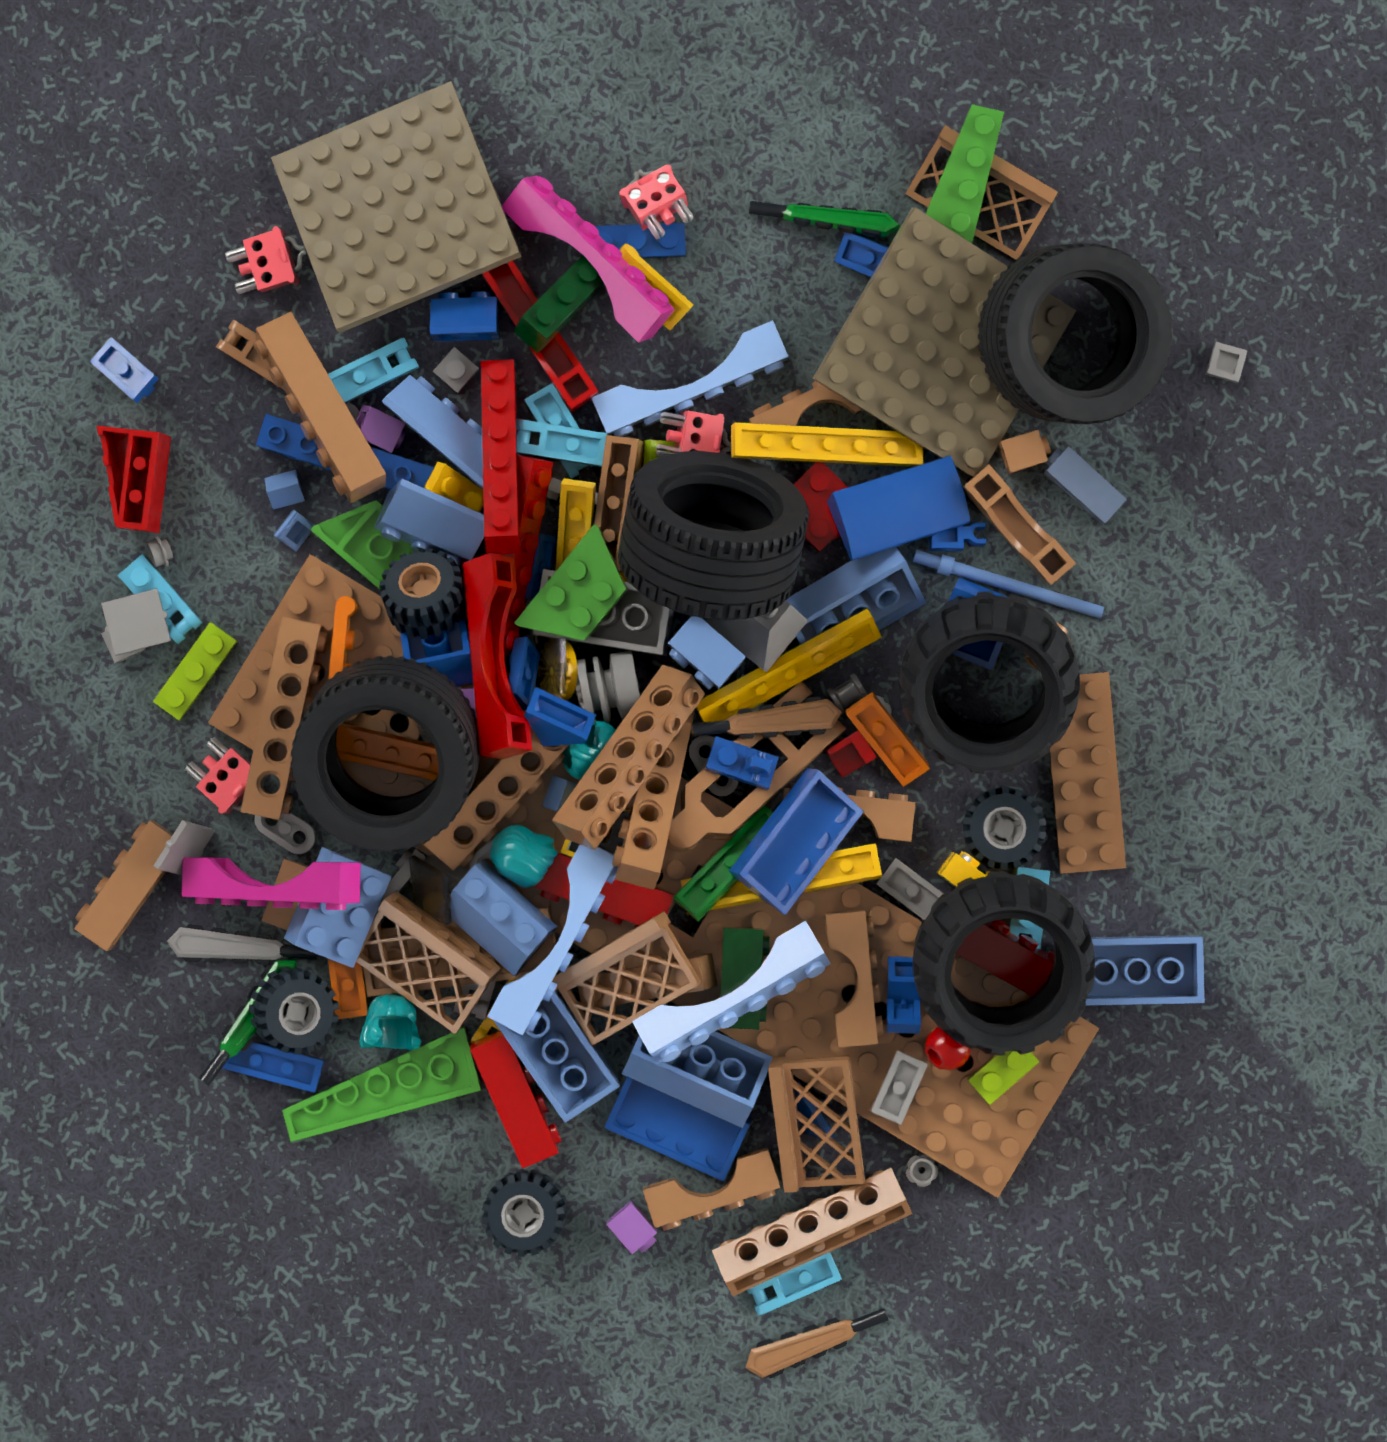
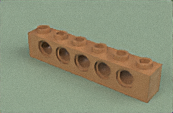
[240,617,328,820]
[552,665,705,850]
[424,693,568,871]
[612,709,695,890]
[712,1168,912,1296]

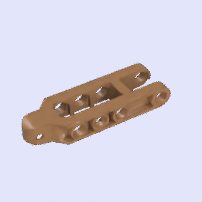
[667,682,847,853]

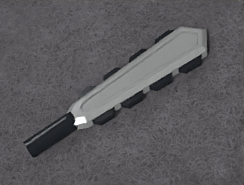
[167,924,318,964]

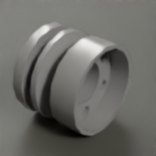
[576,650,640,724]

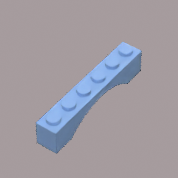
[591,320,788,437]
[487,845,618,1036]
[632,921,831,1064]

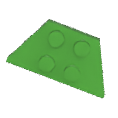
[310,500,413,589]
[514,524,627,641]

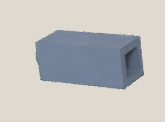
[1044,446,1127,525]

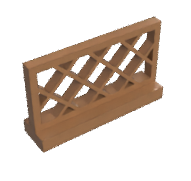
[905,125,1058,259]
[356,891,502,1034]
[552,911,702,1046]
[768,1056,865,1193]

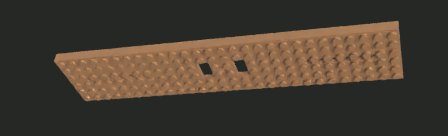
[208,554,1099,1198]

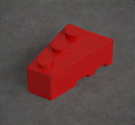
[96,425,171,534]

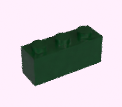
[514,255,604,354]
[720,927,770,1030]

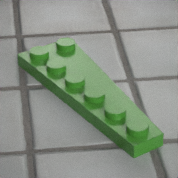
[926,104,1004,243]
[282,1027,482,1142]

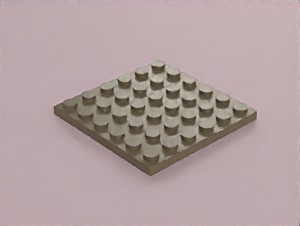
[271,81,522,333]
[812,207,1076,478]

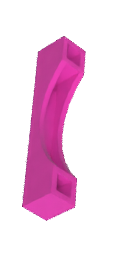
[502,175,675,343]
[182,857,361,910]

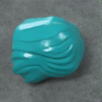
[561,721,616,780]
[490,825,558,888]
[359,994,422,1051]

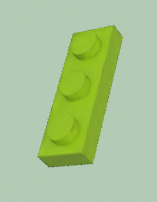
[153,622,238,721]

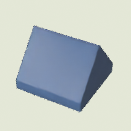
[265,469,305,510]
[273,509,314,552]
[542,775,577,812]

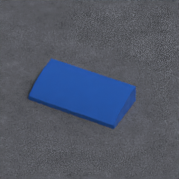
[827,456,970,561]
[729,768,864,915]
[604,1077,752,1182]

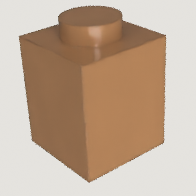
[999,430,1051,475]

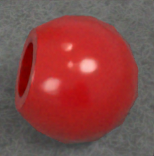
[925,1027,971,1071]

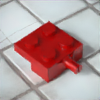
[794,462,848,553]

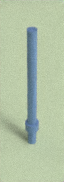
[913,549,1104,619]

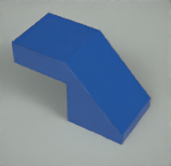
[886,956,921,1034]

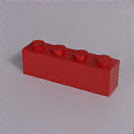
[535,853,674,928]
[955,920,1055,996]
[470,1031,562,1169]

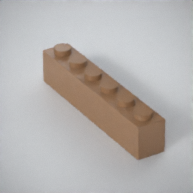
[253,312,386,504]

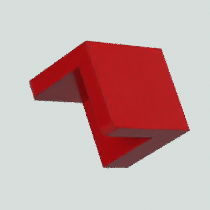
[825,730,877,777]

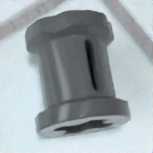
[826,673,868,715]

